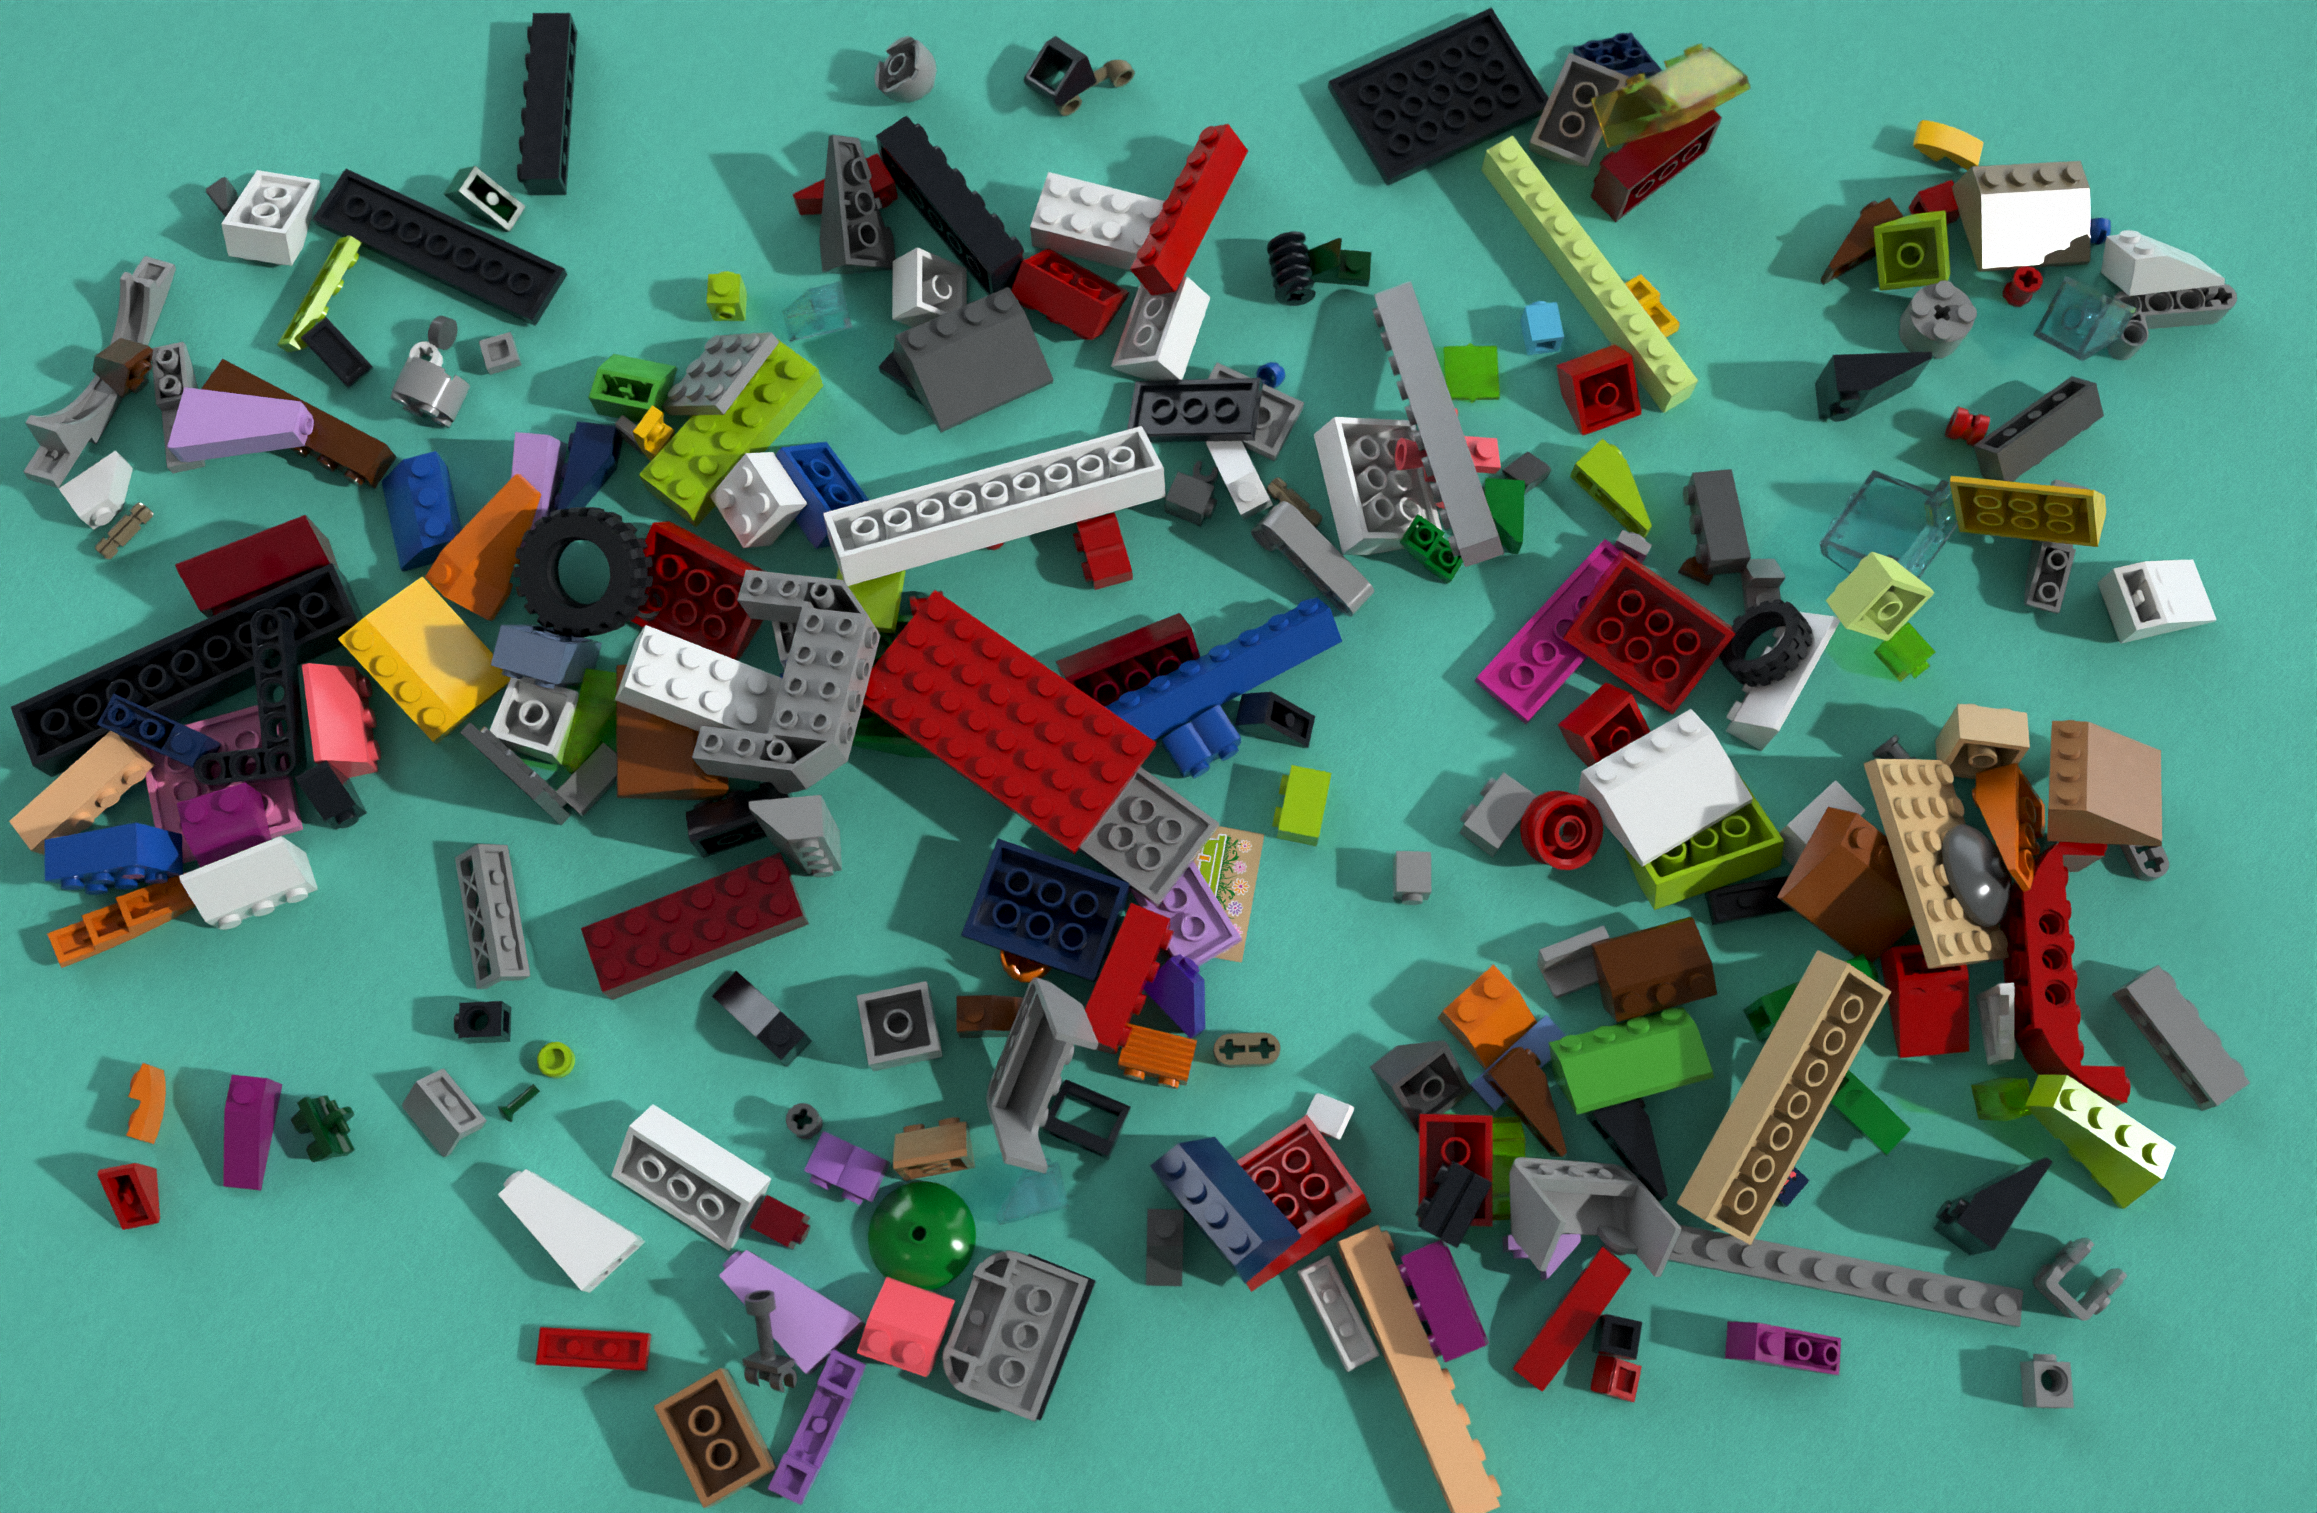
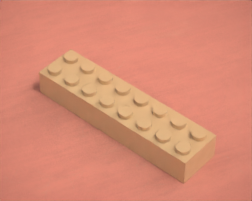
[1677,950,1891,1245]

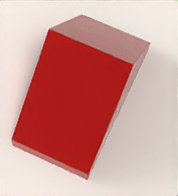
[97,1163,160,1230]

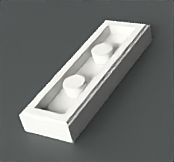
[1297,1255,1380,1372]

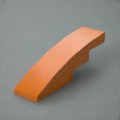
[47,873,196,968]

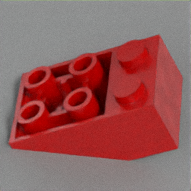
[1880,944,1969,1059]

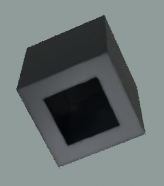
[1592,1314,1642,1361]

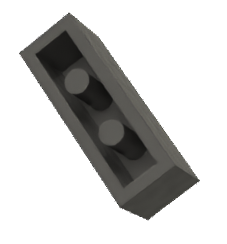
[1683,469,1751,575]

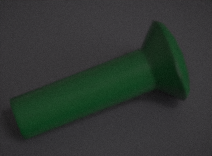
[498,1084,540,1122]

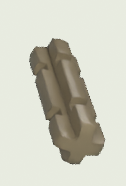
[1267,477,1322,528]
[95,502,153,559]

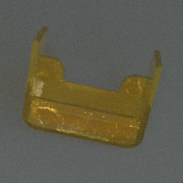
[1591,43,1751,148]

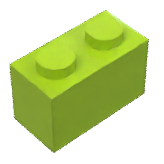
[1272,765,1332,846]

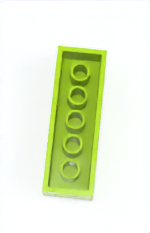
[639,332,823,527]

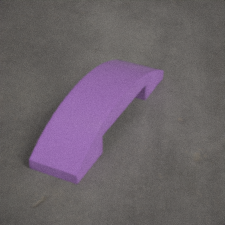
[768,1349,866,1505]

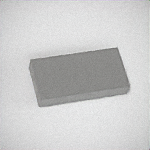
[556,743,617,817]

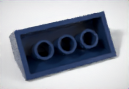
[1150,1137,1302,1283]

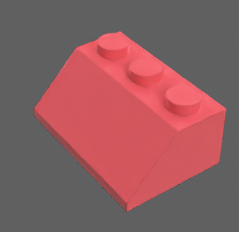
[302,663,381,778]

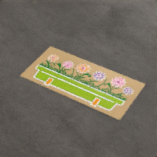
[1194,826,1264,963]

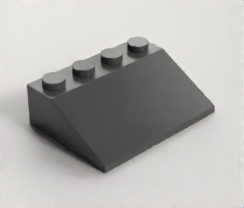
[893,287,1054,433]

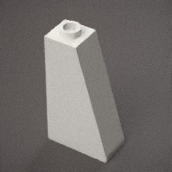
[498,1169,645,1293]

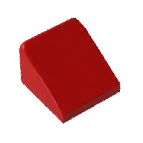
[1590,1355,1642,1403]

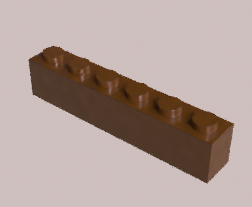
[201,359,396,489]

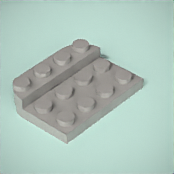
[943,1251,1088,1422]

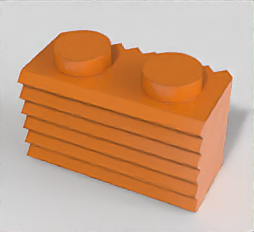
[1118,1023,1197,1089]

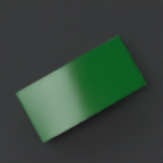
[1399,514,1463,584]

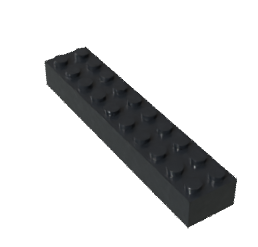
[10,563,363,777]

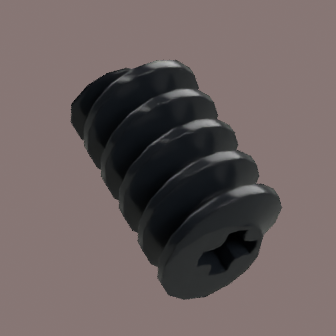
[1267,231,1316,306]

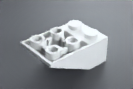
[2098,560,2216,644]

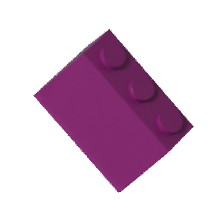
[1398,1240,1489,1362]

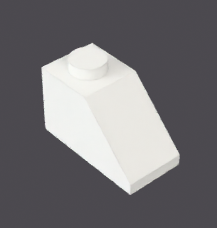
[59,450,133,530]

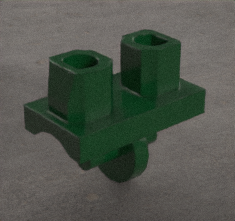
[291,1095,355,1162]

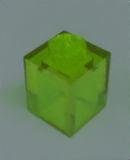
[1874,622,1936,682]
[1971,1077,2032,1122]

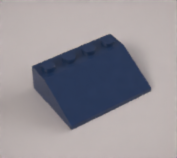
[961,838,1130,982]

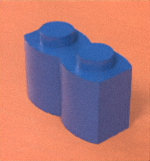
[1162,705,1241,779]

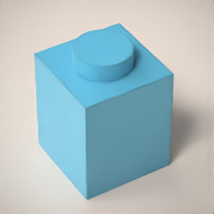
[1520,301,1564,355]

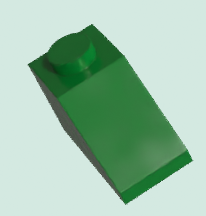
[1482,478,1525,554]

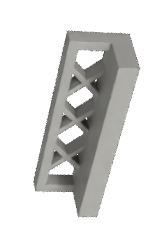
[455,844,530,989]

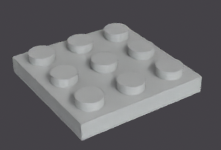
[662,332,779,415]
[1078,767,1219,907]

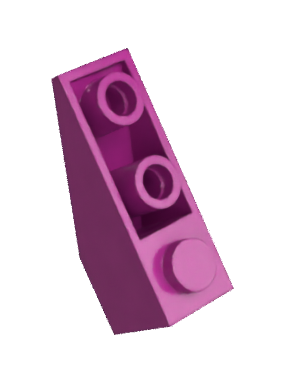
[1725,1321,1841,1375]

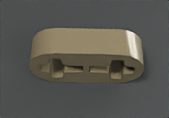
[1213,1032,1280,1068]

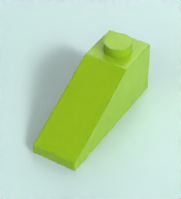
[1570,439,1652,539]

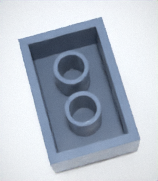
[491,624,602,689]

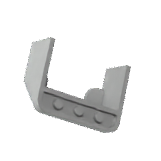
[1509,1157,1682,1277]

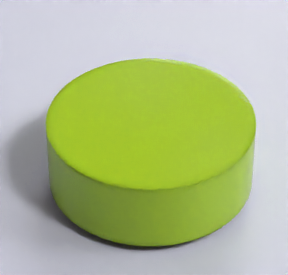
[537,1042,575,1079]

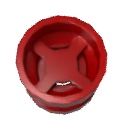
[1945,406,1990,447]

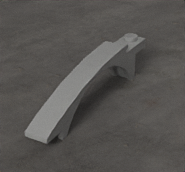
[23,256,176,488]

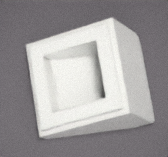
[1305,1093,1355,1140]

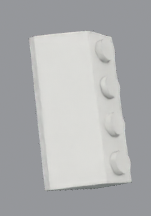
[1726,612,1840,751]
[611,1104,771,1251]

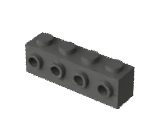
[1974,376,2104,482]

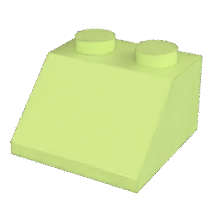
[1825,551,1934,641]

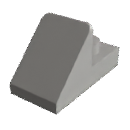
[1741,559,1785,613]

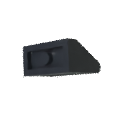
[1024,36,1097,106]
[1042,1079,1131,1160]

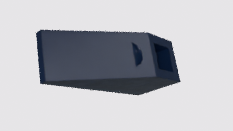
[555,421,623,511]
[97,694,221,769]

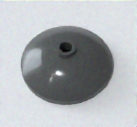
[1943,824,2012,927]

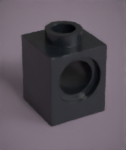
[454,1001,512,1044]

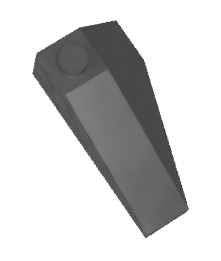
[819,135,896,274]

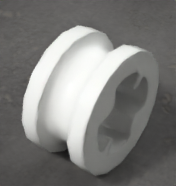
[409,341,443,367]

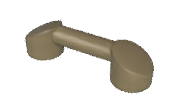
[1056,60,1135,116]

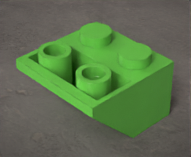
[588,354,677,423]

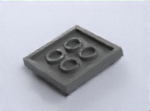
[460,723,571,825]

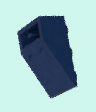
[1573,33,1668,125]

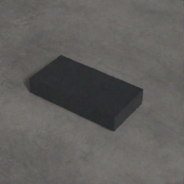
[301,317,373,389]

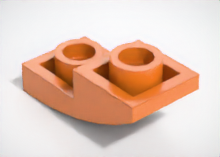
[126,1063,166,1144]

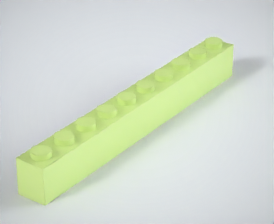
[1481,135,1698,413]

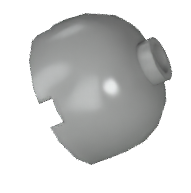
[874,36,937,103]

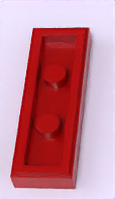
[535,1327,651,1371]

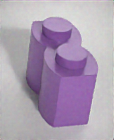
[804,1131,891,1205]

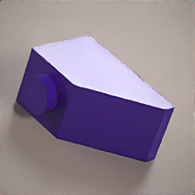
[1144,954,1205,1039]

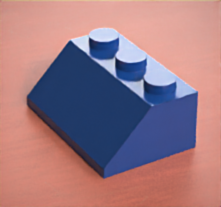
[775,442,869,549]
[381,451,462,572]

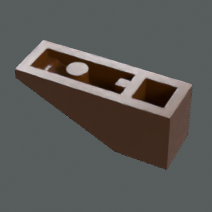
[1820,197,1904,285]
[957,995,1024,1038]
[1482,1047,1567,1157]

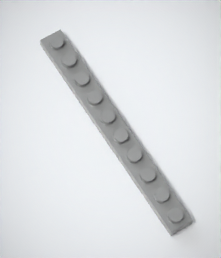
[1668,1225,2023,1327]

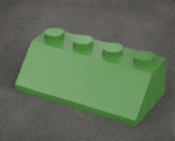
[1549,1007,1714,1115]

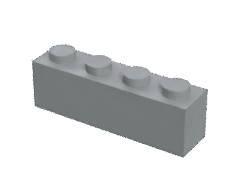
[2112,965,2250,1111]

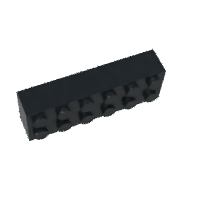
[876,115,1024,295]

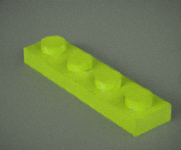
[277,236,362,352]

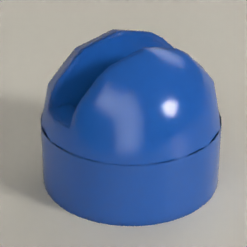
[2090,218,2111,245]
[1257,362,1285,388]

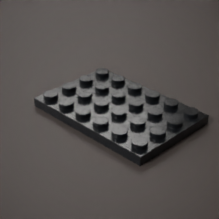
[1328,7,1549,186]

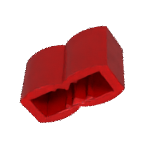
[1072,512,1133,590]

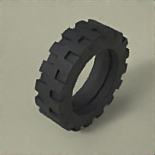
[1719,599,1812,687]

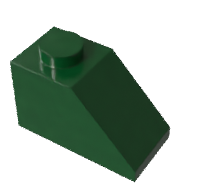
[443,166,526,232]

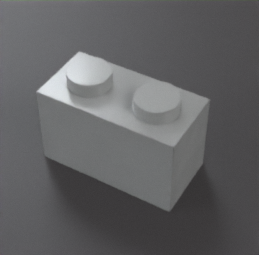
[1460,772,1537,857]

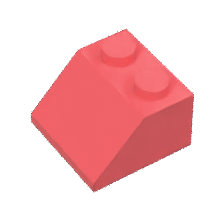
[857,1277,956,1377]

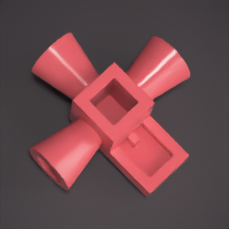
[1395,407,1501,509]

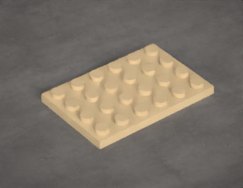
[1863,759,2009,969]

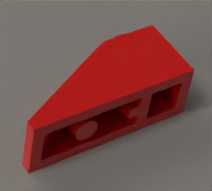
[792,153,898,215]

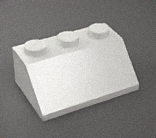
[1111,277,1210,381]
[179,836,318,930]

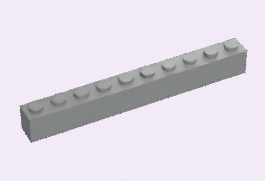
[1372,281,1504,567]

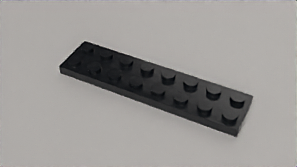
[312,168,568,326]

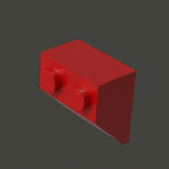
[1556,344,1642,436]
[1558,682,1651,767]

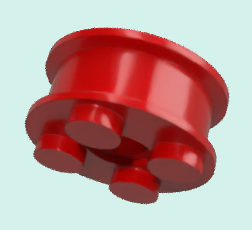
[1520,790,1603,870]

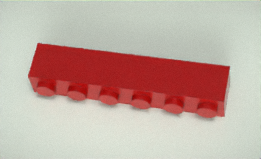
[1130,124,1248,296]

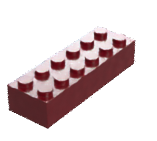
[581,852,809,1000]

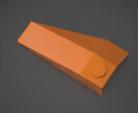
[425,473,541,621]
[1972,763,2045,891]

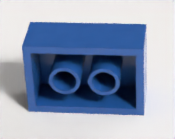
[44,823,183,895]

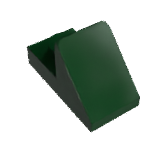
[1307,238,1372,287]

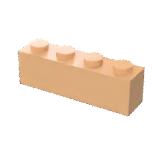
[9,731,156,855]

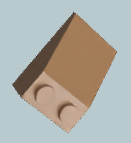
[893,1117,975,1181]

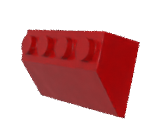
[1085,903,1174,1055]

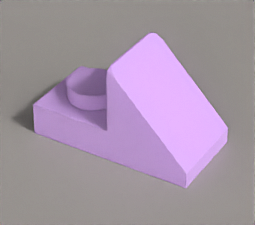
[1503,1234,1581,1281]

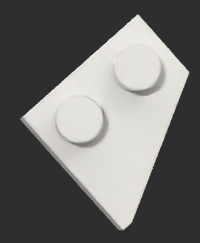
[1976,983,2016,1065]

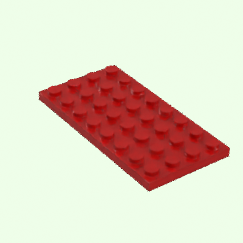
[862,590,1156,855]

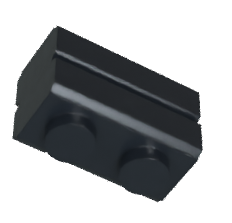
[1415,1160,1492,1248]

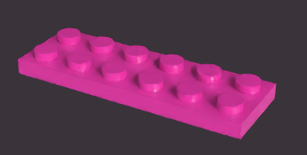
[1475,539,1620,724]

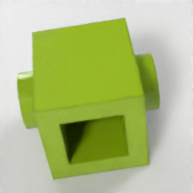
[707,271,747,321]

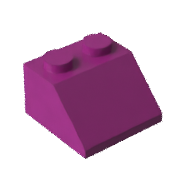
[177,782,271,868]

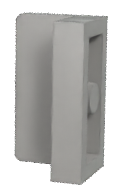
[1537,926,1610,998]
[402,1068,487,1157]

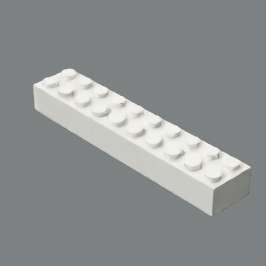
[823,426,1165,586]

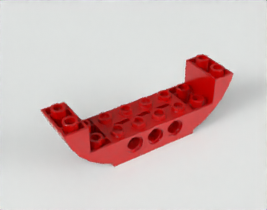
[2000,842,2131,1107]

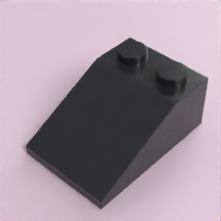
[1815,352,1932,422]
[1933,1157,2053,1256]

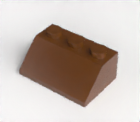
[1591,917,1717,1022]

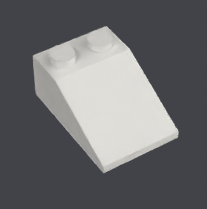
[221,170,320,266]
[2101,230,2225,296]

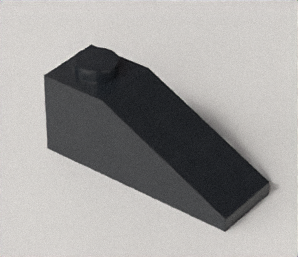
[712,971,812,1067]
[1586,1098,1668,1202]

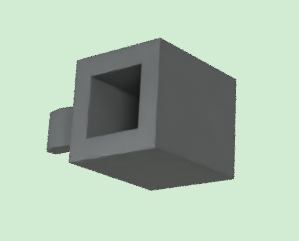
[1165,461,1218,527]

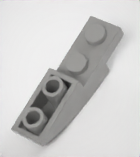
[152,342,205,474]
[2024,479,2088,614]

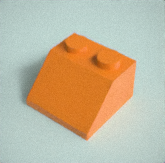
[1438,964,1537,1070]

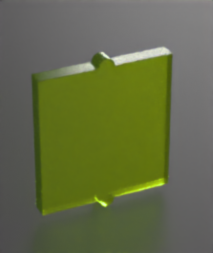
[1443,343,1500,403]

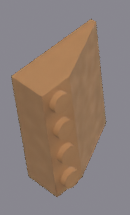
[2047,720,2162,846]

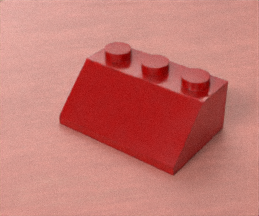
[1011,248,1130,340]
[1418,1113,1493,1227]

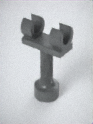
[743,1290,797,1393]

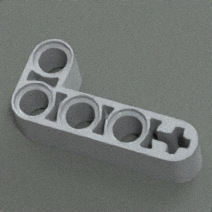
[2100,284,2237,360]
[1251,501,1374,616]

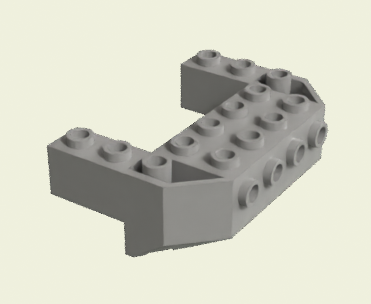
[692,570,880,794]

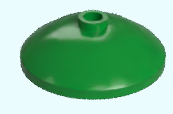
[868,1181,976,1291]

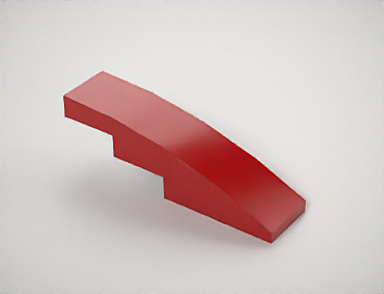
[1513,1246,1632,1392]

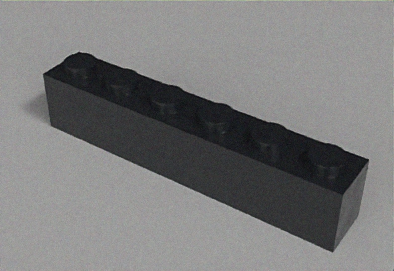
[517,13,578,195]

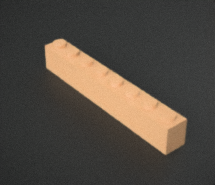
[1336,1225,1502,1513]

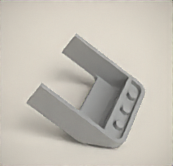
[986,977,1099,1174]

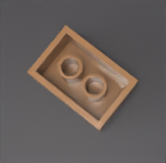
[653,1368,777,1508]

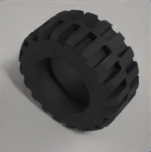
[513,507,653,638]

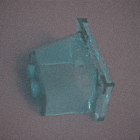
[1819,470,1958,579]

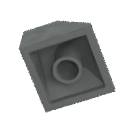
[1370,1040,1472,1134]

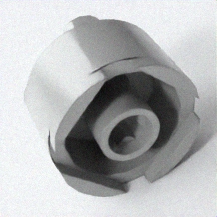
[1899,281,1977,359]
[390,357,470,428]

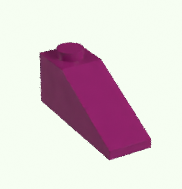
[223,1075,283,1191]

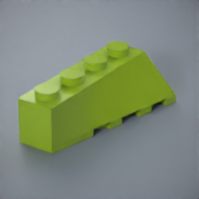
[2025,1074,2176,1209]

